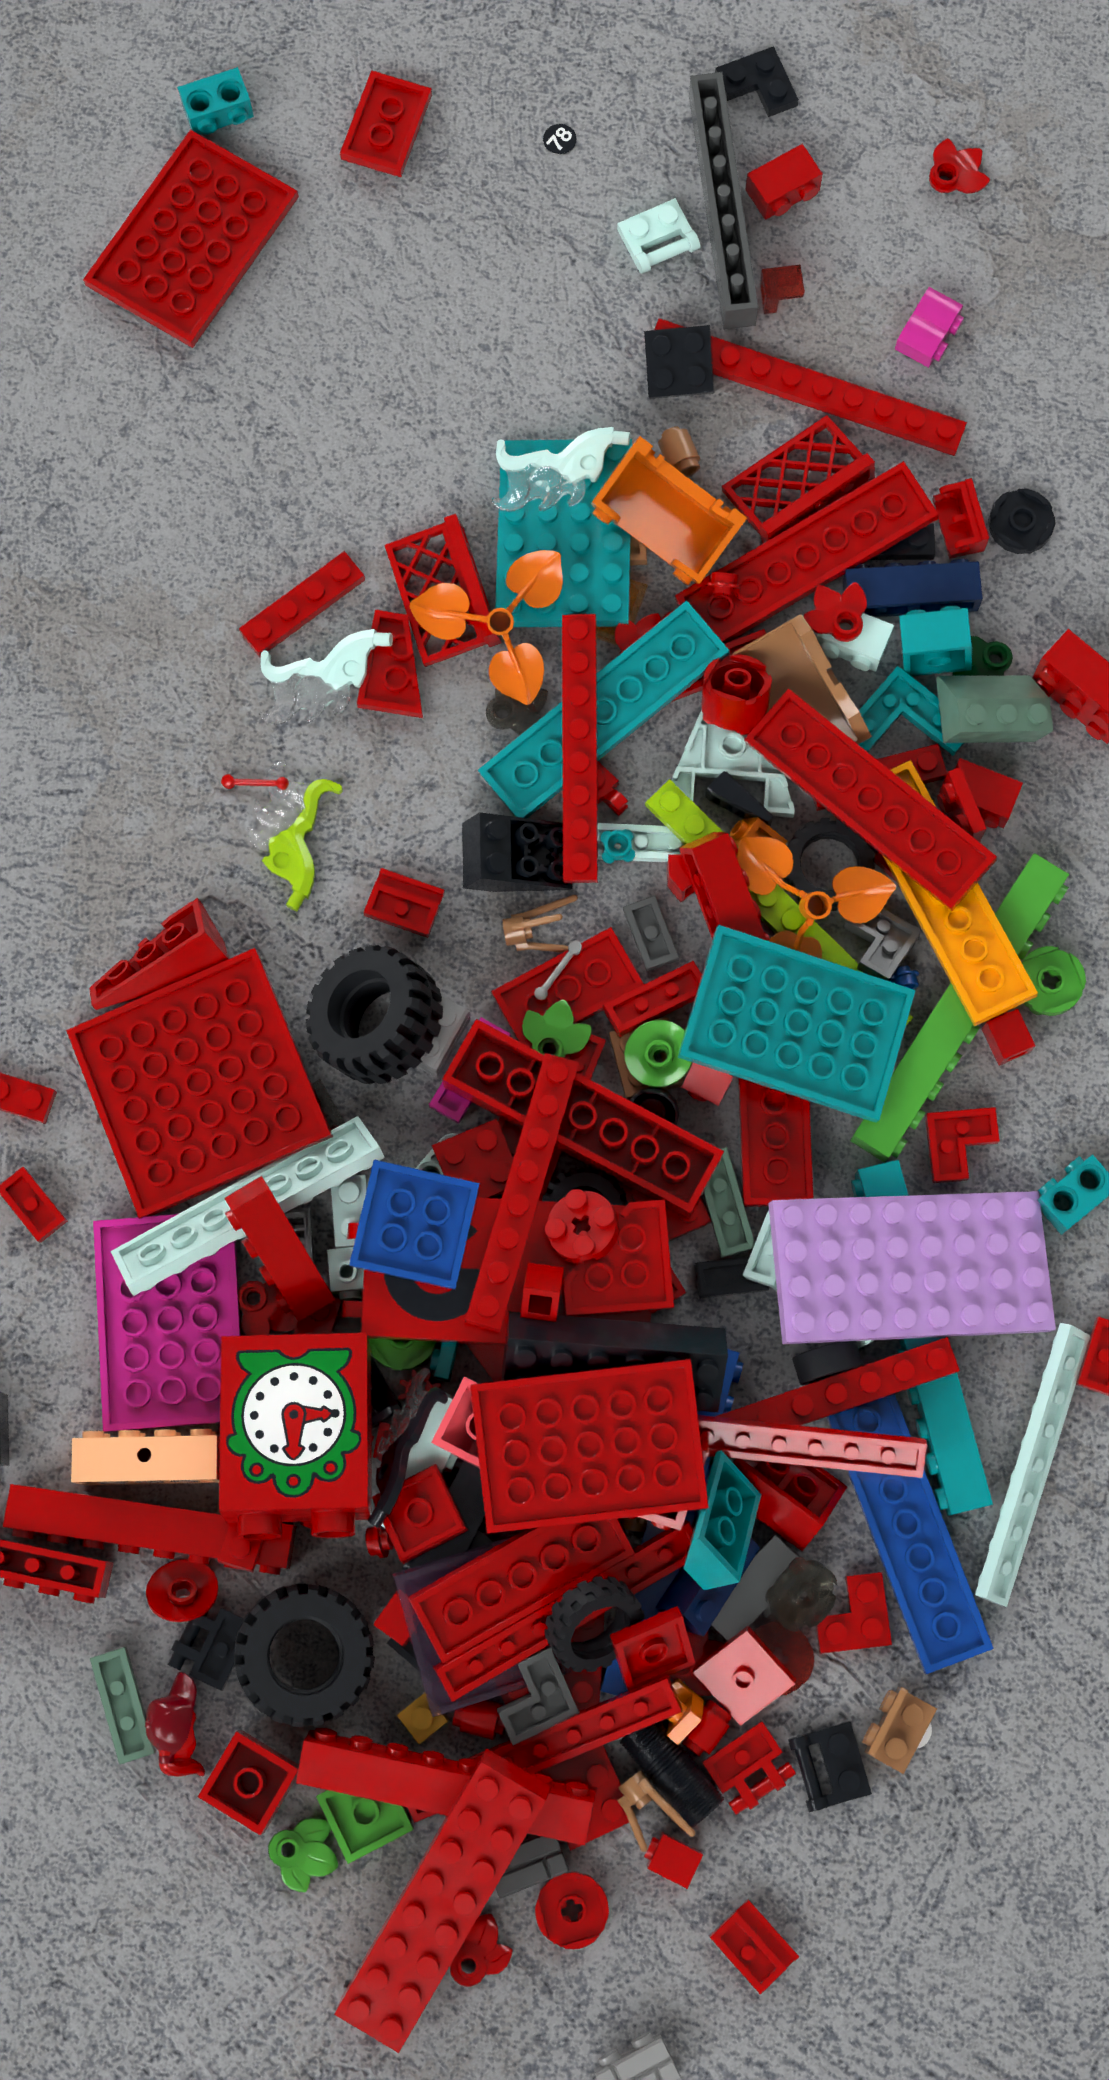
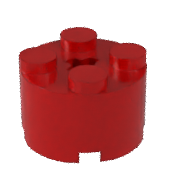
[701,654,772,735]

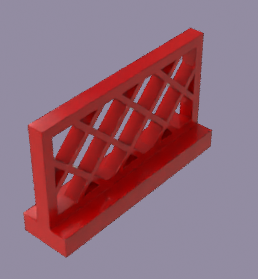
[721,415,875,543]
[384,513,502,667]

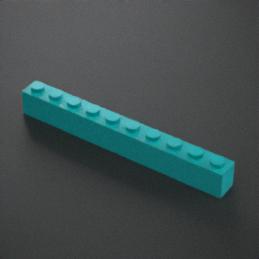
[851,1160,993,1516]

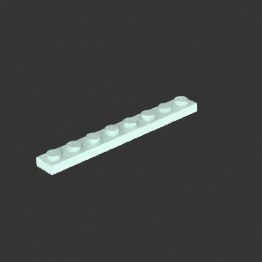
[975,1323,1091,1607]

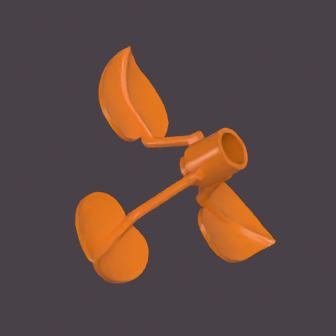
[410,550,563,705]
[736,836,896,959]

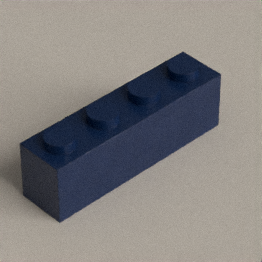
[843,559,983,617]

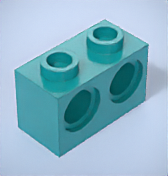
[177,67,254,135]
[1037,1154,1109,1235]

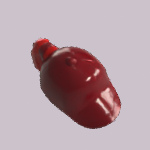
[145,1672,205,1777]

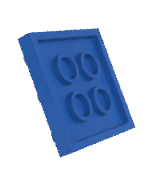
[349,1160,480,1290]

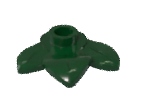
[952,636,1013,676]

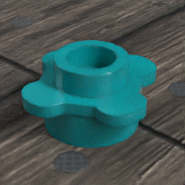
[600,829,635,864]

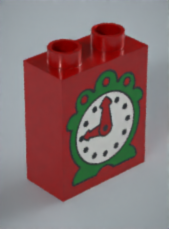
[219,1333,372,1540]

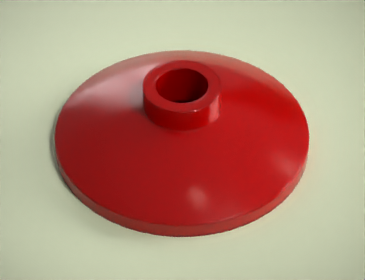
[146,1559,219,1622]

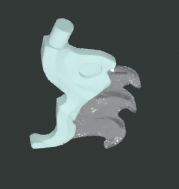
[492,427,630,512]
[259,629,393,725]

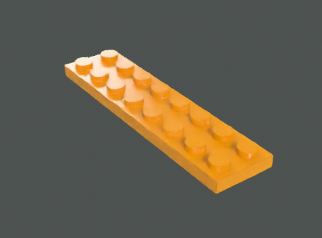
[883,760,1038,1027]

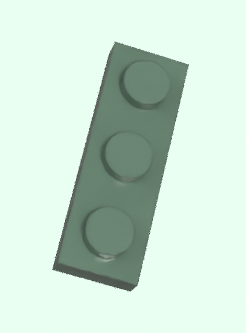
[703,1147,755,1258]
[90,1647,156,1765]

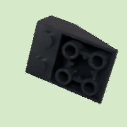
[462,812,572,892]

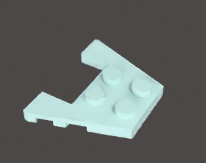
[671,710,795,818]

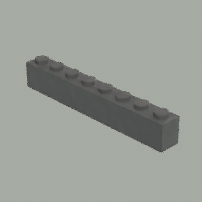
[689,72,758,330]

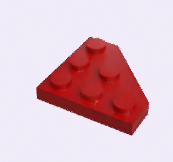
[562,1200,674,1316]

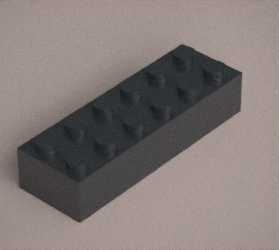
[502,1311,728,1413]

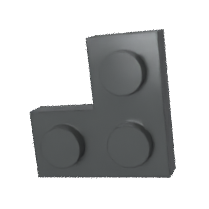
[844,909,922,982]
[496,1645,579,1746]

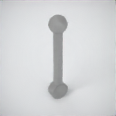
[534,940,582,1000]

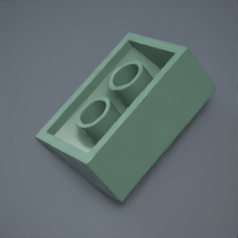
[936,675,1053,743]

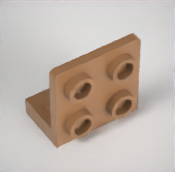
[862,1687,937,1774]

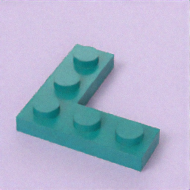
[858,666,965,756]

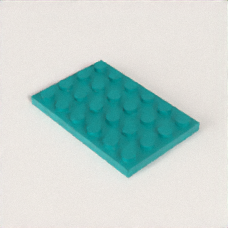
[495,439,633,627]
[678,925,916,1123]

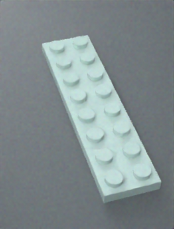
[111,1116,385,1296]

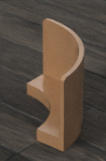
[732,614,872,744]

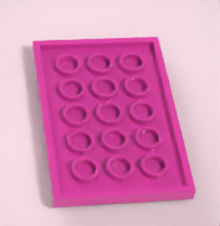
[93,1214,241,1433]

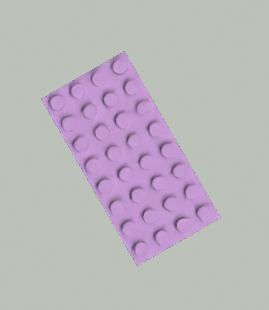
[768,1191,1056,1344]

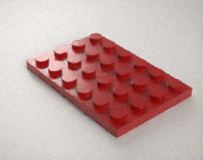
[83,129,299,348]
[470,1359,709,1534]

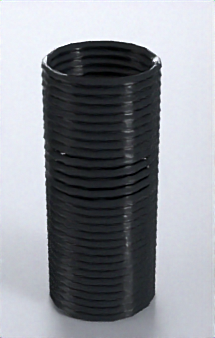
[620,1721,724,1827]

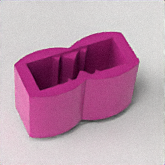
[895,287,964,368]

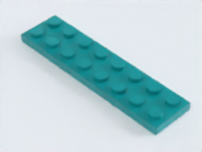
[478,600,730,818]

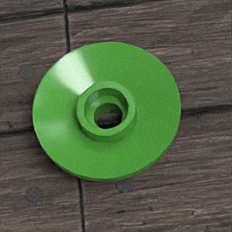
[624,1020,692,1088]

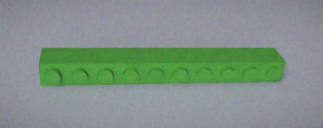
[850,853,1069,1163]

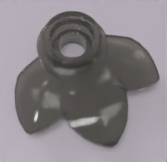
[486,688,548,735]

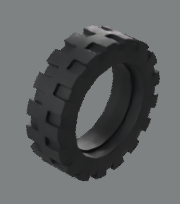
[784,818,875,911]
[545,1576,645,1672]

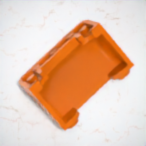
[591,436,747,585]

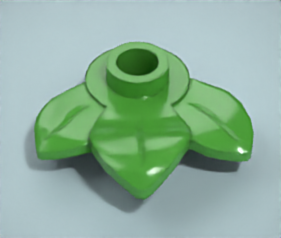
[522,999,592,1058]
[268,1818,338,1892]

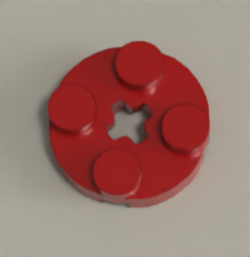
[545,1189,619,1263]
[535,1871,609,1949]

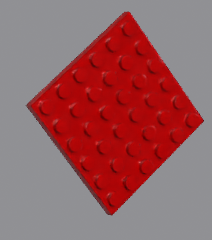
[66,948,333,1219]

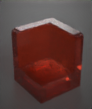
[760,265,805,314]

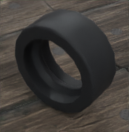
[792,1341,864,1386]

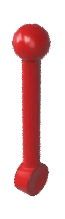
[221,774,289,790]

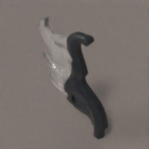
[368,1368,448,1528]

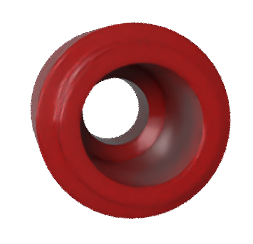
[452,1695,505,1740]
[682,1699,732,1757]

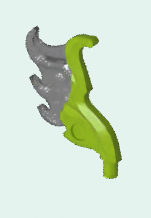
[248,760,343,912]

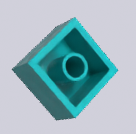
[899,606,972,676]

